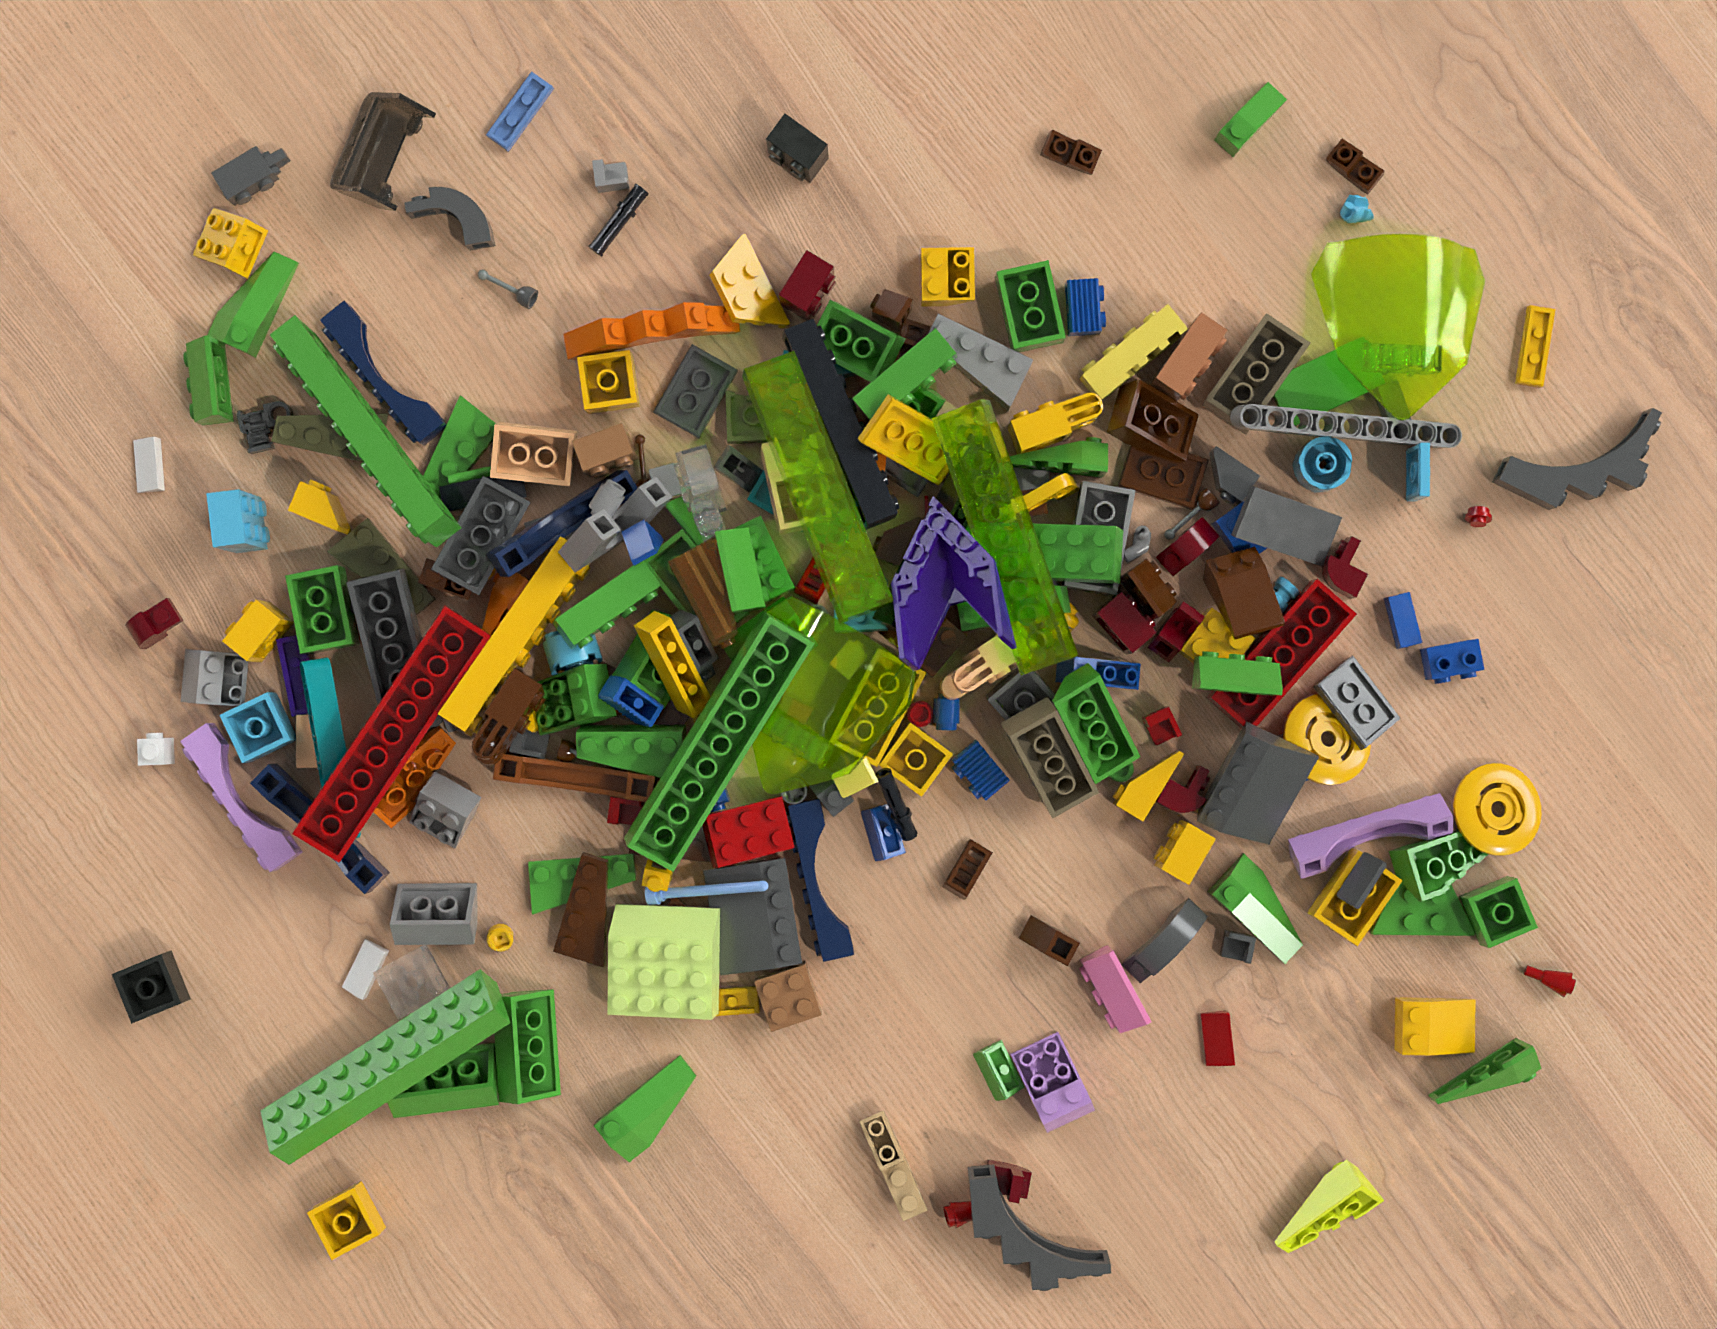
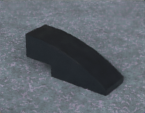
[438,476,527,512]

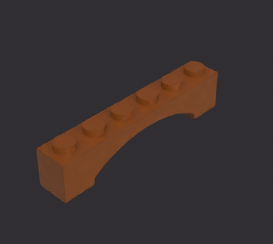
[493,753,658,802]

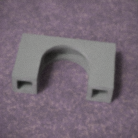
[558,477,672,572]

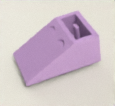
[1011,1032,1095,1133]

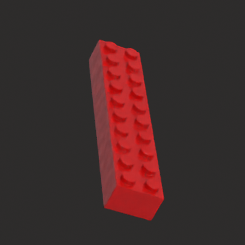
[292,605,491,863]

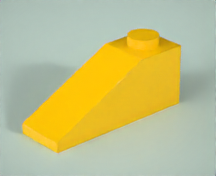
[1113,751,1184,822]

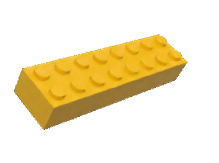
[438,536,591,737]

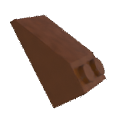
[1107,379,1199,462]
[1203,546,1285,639]
[1120,558,1177,620]
[877,618,967,678]

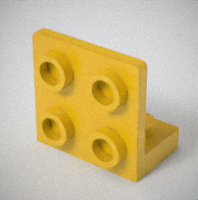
[193,208,268,279]

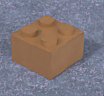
[572,423,638,479]
[754,961,822,1032]

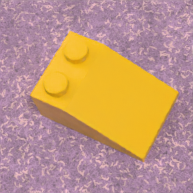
[1394,997,1476,1056]

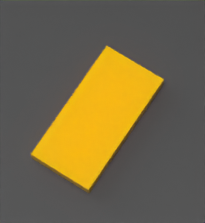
[858,394,969,486]

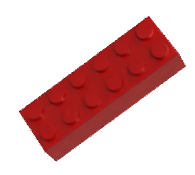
[1206,578,1357,729]

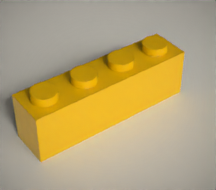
[634,611,710,718]

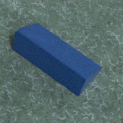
[1383,592,1423,649]
[861,804,906,861]

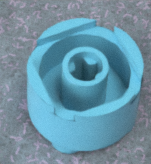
[1292,437,1352,493]
[543,631,603,676]

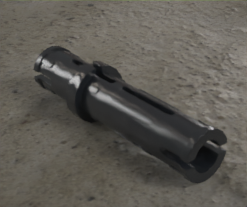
[588,183,649,257]
[876,768,918,841]

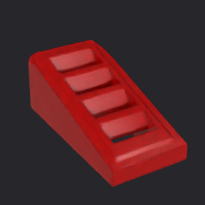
[794,544,843,604]

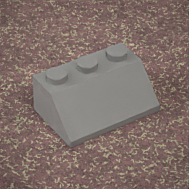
[390,883,477,945]

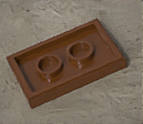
[1117,445,1209,510]

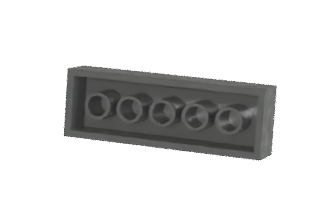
[346,568,443,728]

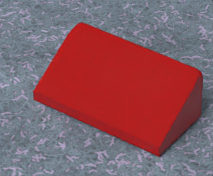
[1200,1010,1235,1066]

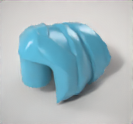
[1340,195,1374,224]

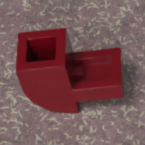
[1156,517,1220,576]
[1322,536,1368,599]
[125,598,184,649]
[1147,601,1205,663]
[1155,765,1210,813]
[987,1159,1032,1204]

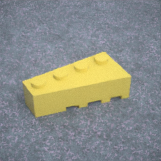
[1080,304,1188,401]

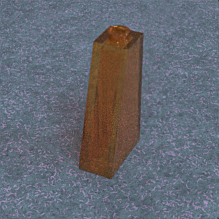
[668,536,739,649]

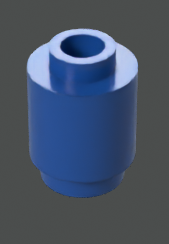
[933,693,960,730]

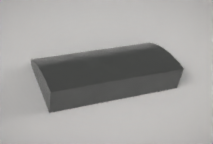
[430,476,530,595]

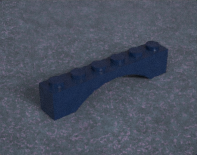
[320,300,447,446]
[486,470,637,577]
[250,763,390,894]
[786,798,854,962]

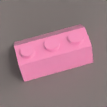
[1079,945,1151,1033]

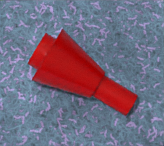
[1524,965,1576,998]

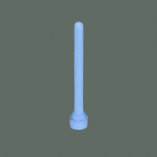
[645,881,768,905]

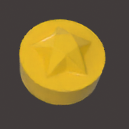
[487,924,514,952]

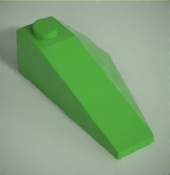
[207,252,299,358]
[999,437,1108,478]
[1389,829,1489,902]
[1207,853,1303,964]

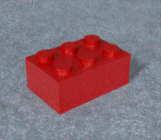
[702,796,795,868]

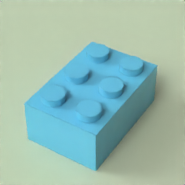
[206,489,270,553]

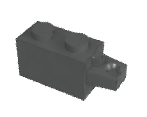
[211,146,290,206]
[670,609,719,683]

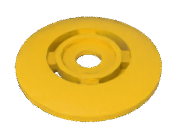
[1283,694,1371,785]
[1453,763,1542,856]

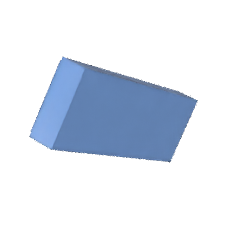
[486,71,554,152]

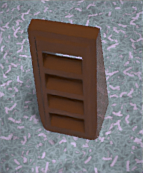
[942,839,993,900]

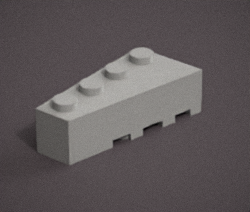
[928,314,1033,411]

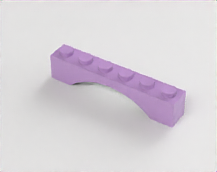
[180,723,303,872]
[1288,793,1453,879]

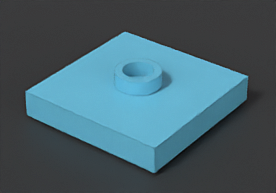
[1406,443,1430,502]

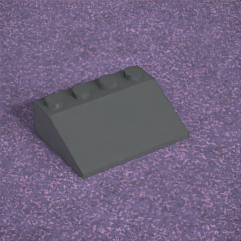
[1197,722,1319,845]
[703,857,802,975]

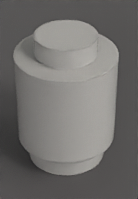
[589,479,626,518]

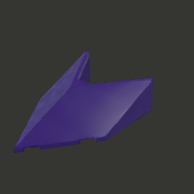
[891,496,1017,670]

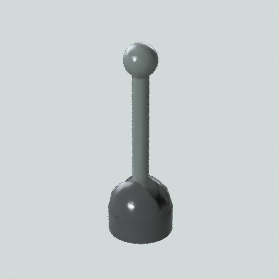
[478,270,538,309]

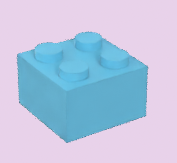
[220,692,296,763]

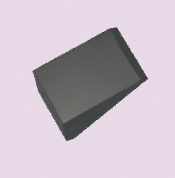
[714,445,764,493]

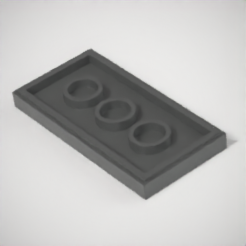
[1231,485,1342,566]

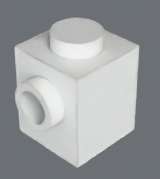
[137,733,175,766]

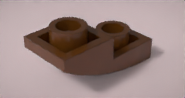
[1040,130,1102,175]
[1326,138,1385,195]

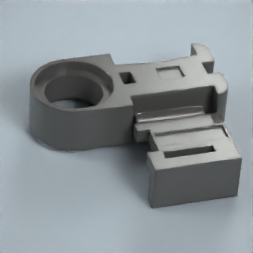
[237,401,293,454]

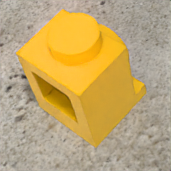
[641,859,673,892]

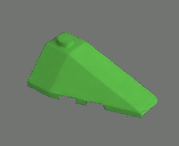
[1428,1038,1542,1104]
[594,1055,697,1162]

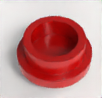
[1465,506,1492,527]
[907,701,933,727]

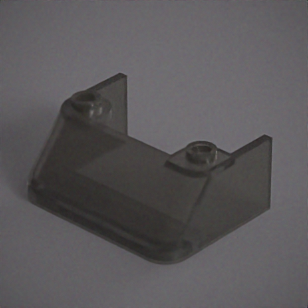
[330,92,436,211]

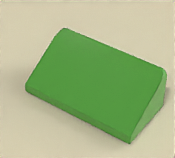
[665,496,714,548]
[973,1040,1025,1101]

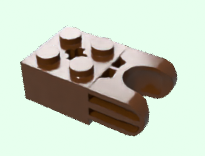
[472,668,546,766]

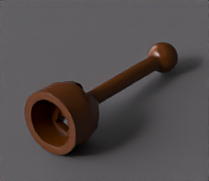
[635,434,650,488]

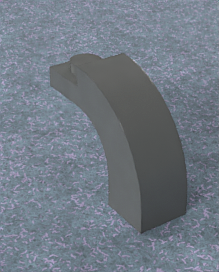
[404,187,496,251]
[1122,898,1208,983]

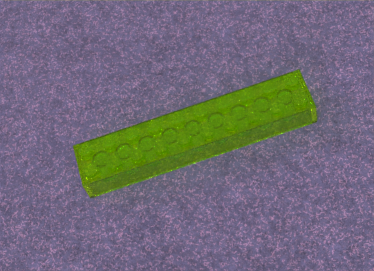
[742,351,894,624]
[931,399,1079,675]

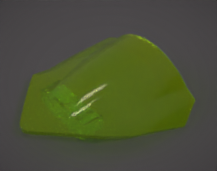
[1311,234,1485,421]
[752,596,916,794]

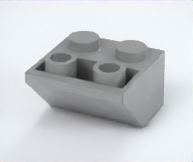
[181,649,248,706]
[410,772,482,848]

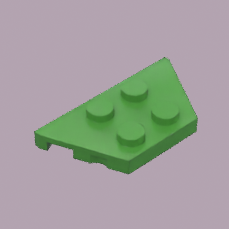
[1370,882,1475,936]

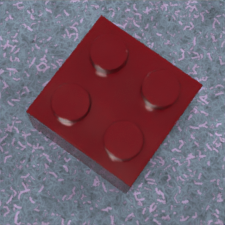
[779,250,836,321]
[1092,592,1157,655]

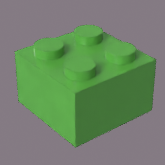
[1459,876,1538,948]

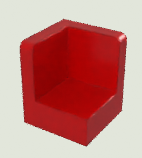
[1142,706,1182,745]
[607,796,644,825]

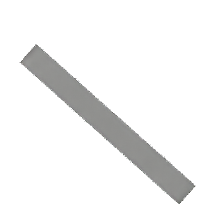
[1230,404,1462,448]

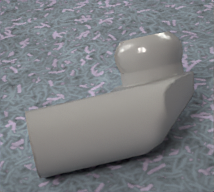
[1123,525,1151,563]

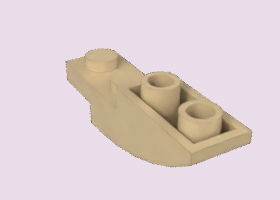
[859,1111,928,1221]

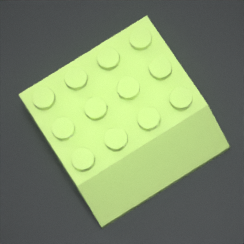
[607,904,720,1020]

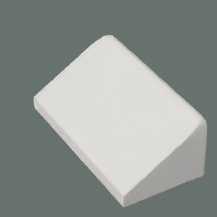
[133,437,165,493]
[342,939,389,1000]

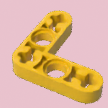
[999,473,1080,524]

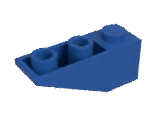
[1055,656,1141,690]

